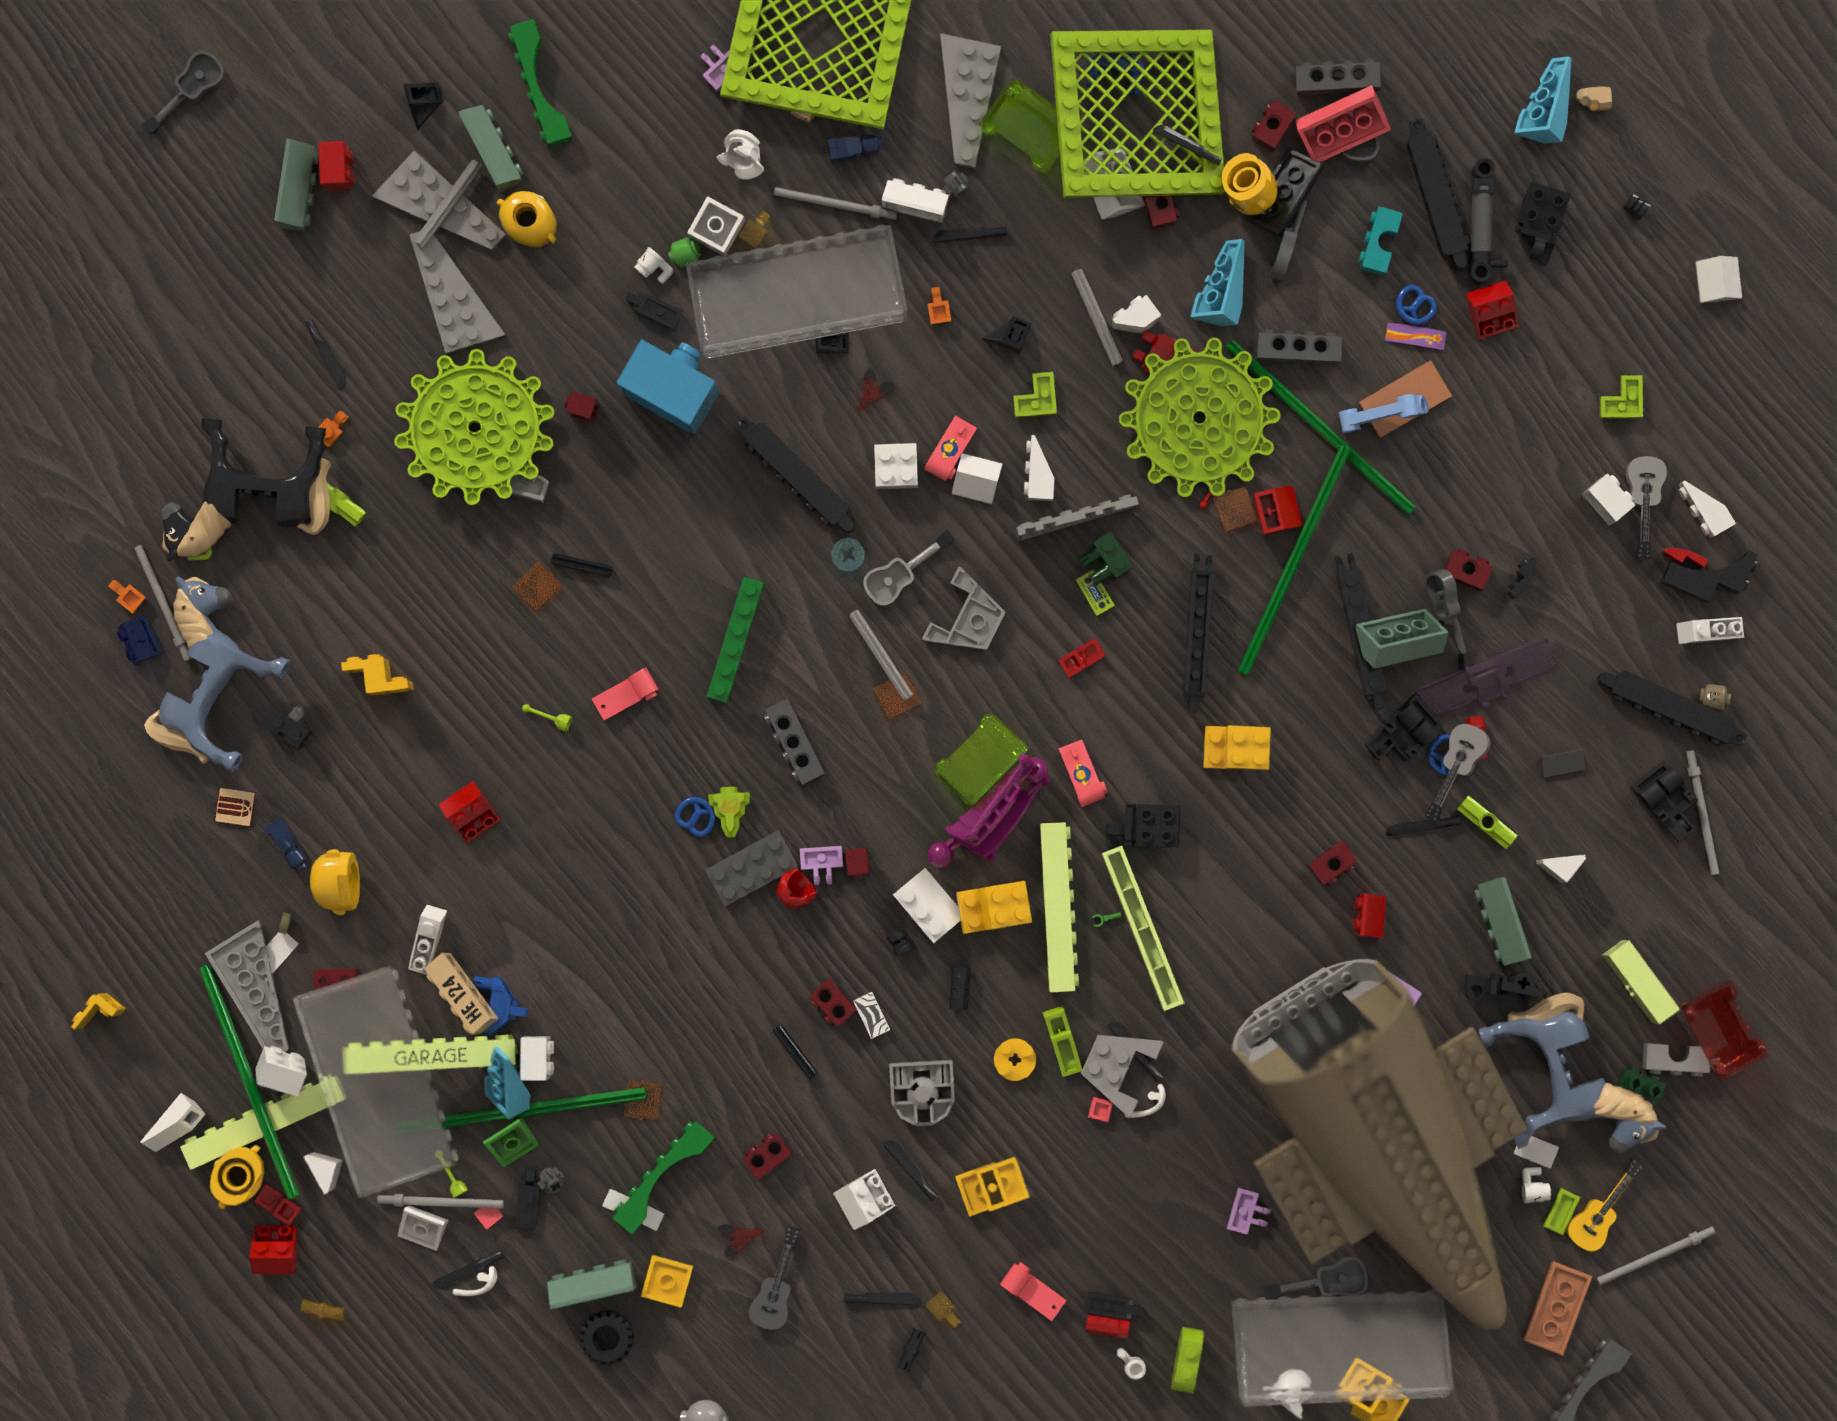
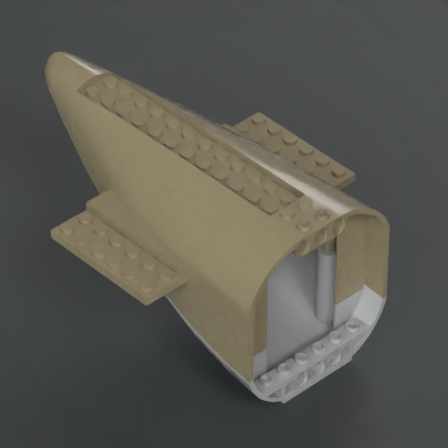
[1232,959,1527,1330]

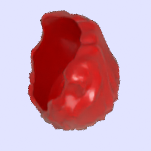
[776,868,817,908]

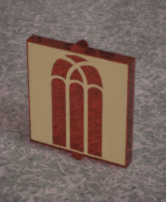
[214,787,256,827]

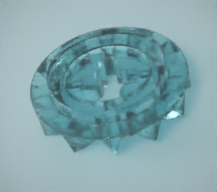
[831,538,865,572]

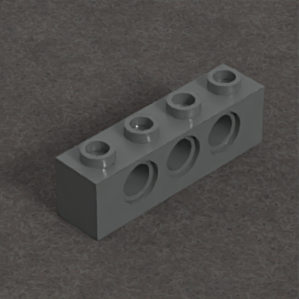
[1296,59,1381,95]
[1256,329,1342,365]
[764,698,825,785]

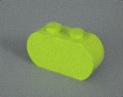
[1171,1327,1204,1394]

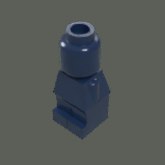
[827,134,884,163]
[264,818,308,873]

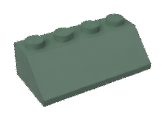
[458,105,524,193]
[274,138,319,232]
[1356,608,1449,669]
[1474,877,1532,966]
[547,1259,637,1309]

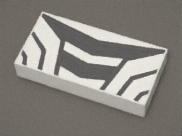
[853,992,890,1039]

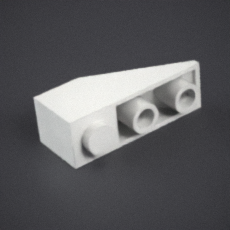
[1024,435,1054,501]
[1678,481,1736,538]
[1676,617,1744,644]
[408,905,447,975]
[141,1093,205,1152]

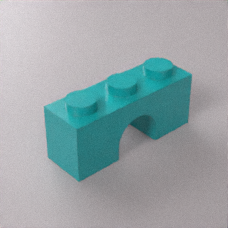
[1358,207,1403,276]

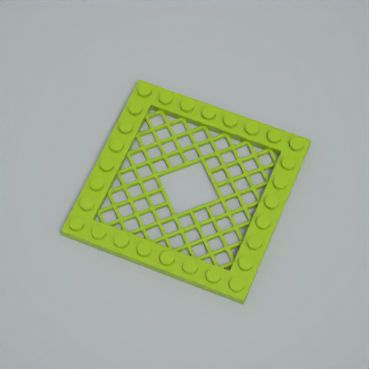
[720,0,911,129]
[1050,30,1226,198]

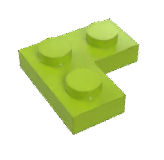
[1013,372,1057,418]
[1600,375,1643,418]

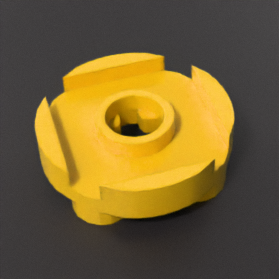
[994,1038,1036,1081]

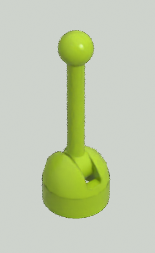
[522,704,572,732]
[435,1150,468,1198]

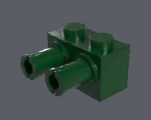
[1077,531,1133,587]
[1616,1066,1666,1108]

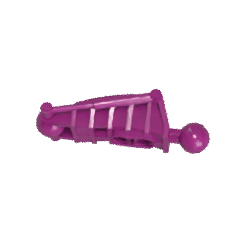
[927,754,1050,868]

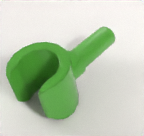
[1092,912,1122,927]

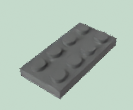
[705,830,799,907]

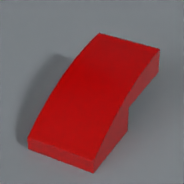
[1661,548,1709,569]
[1058,638,1107,678]
[254,1183,301,1226]

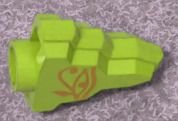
[708,787,750,838]

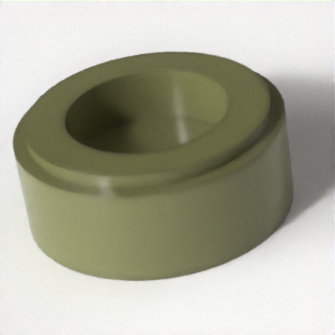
[278,912,292,934]

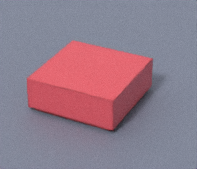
[1088,1097,1113,1123]
[474,1208,504,1230]

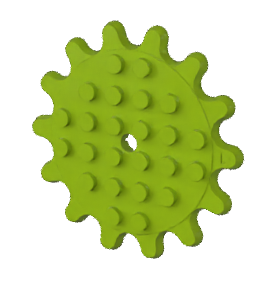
[1119,338,1281,497]
[394,349,554,505]

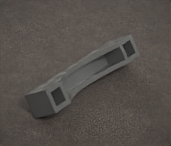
[1549,1337,1632,1421]

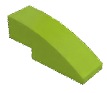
[1043,1006,1082,1077]

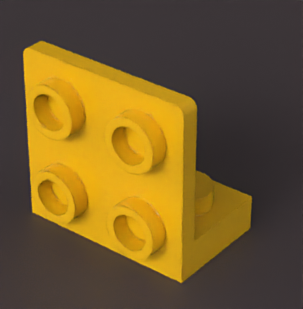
[71,993,126,1030]

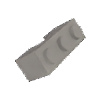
[1642,1043,1711,1077]

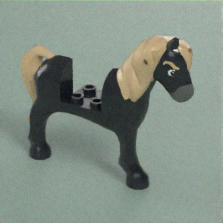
[161,418,331,561]

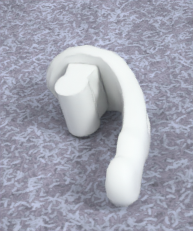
[1125,1084,1166,1118]
[453,1266,497,1296]

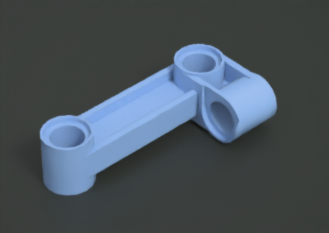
[1339,394,1428,433]

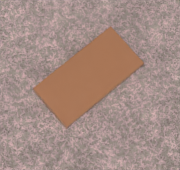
[1359,360,1452,439]
[1523,1261,1593,1356]

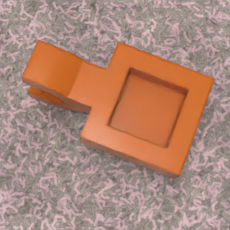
[927,287,951,325]
[319,411,349,448]
[108,580,147,614]

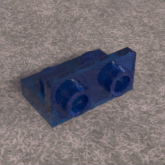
[117,615,161,666]

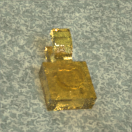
[738,211,771,248]
[925,1291,961,1328]

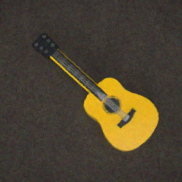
[1566,1158,1644,1251]

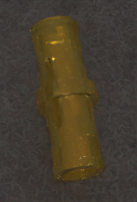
[300,1299,345,1322]

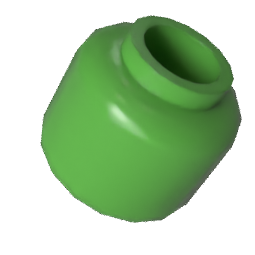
[669,237,701,268]

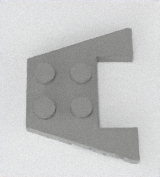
[922,567,1006,650]
[1081,1035,1164,1118]

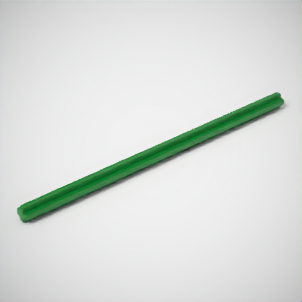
[1226,340,1416,515]
[1238,445,1351,676]
[199,965,299,1200]
[396,1088,646,1134]

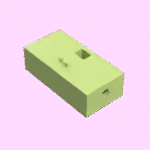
[1602,940,1680,1024]

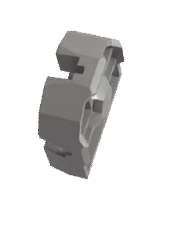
[889,1060,955,1126]

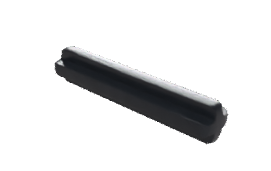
[551,553,613,577]
[773,1024,817,1079]

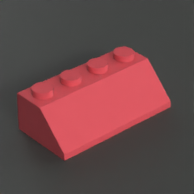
[1296,85,1391,162]

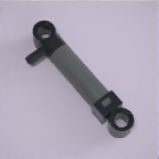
[1468,158,1508,285]

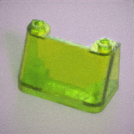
[978,78,1060,173]
[935,713,1030,808]

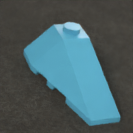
[1514,57,1571,144]
[1191,239,1245,327]
[484,1046,530,1119]

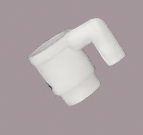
[634,247,674,284]
[1522,1167,1551,1203]
[1117,1348,1146,1380]

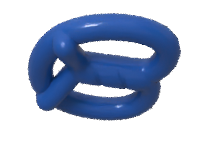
[1396,285,1437,326]
[1428,734,1450,776]
[674,797,716,837]

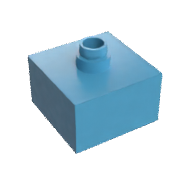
[616,339,720,435]

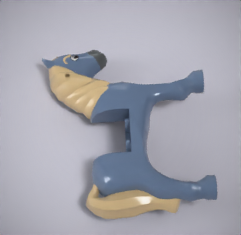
[144,576,291,772]
[1479,993,1666,1154]

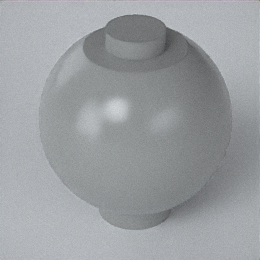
[680,1400,729,1421]

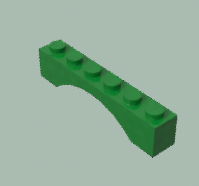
[508,19,573,148]
[706,577,765,704]
[613,1120,716,1235]

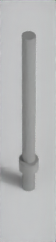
[774,187,897,220]
[134,545,192,662]
[1686,750,1720,875]
[377,1194,504,1209]
[1597,1226,1716,1286]

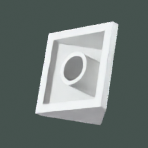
[1695,256,1742,303]
[951,453,1002,504]
[1536,855,1586,883]
[304,1152,343,1194]
[397,1205,448,1251]

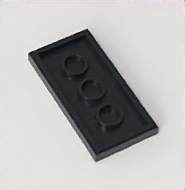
[1245,148,1324,237]

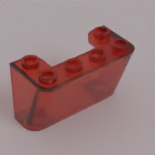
[1681,980,1769,1079]

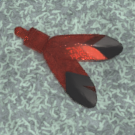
[857,368,894,411]
[718,1224,764,1256]

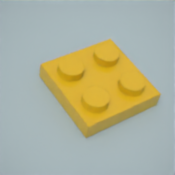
[641,1255,693,1308]

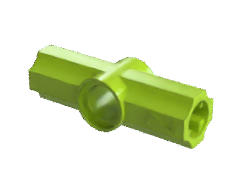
[327,482,367,527]
[1457,795,1518,849]

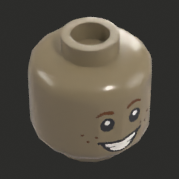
[1699,684,1731,713]

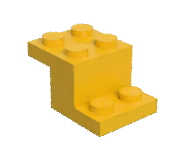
[341,654,414,696]
[1203,726,1271,770]
[956,881,1032,934]
[955,1157,1029,1217]
[1334,1358,1410,1421]

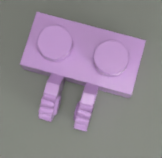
[700,45,730,92]
[800,846,843,886]
[1227,1187,1271,1234]

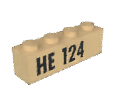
[424,953,499,1035]

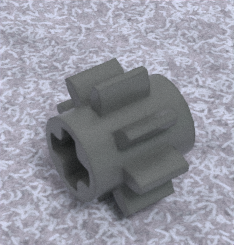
[943,171,968,197]
[537,1167,565,1194]

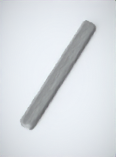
[414,160,482,248]
[1072,269,1122,366]
[849,610,913,701]

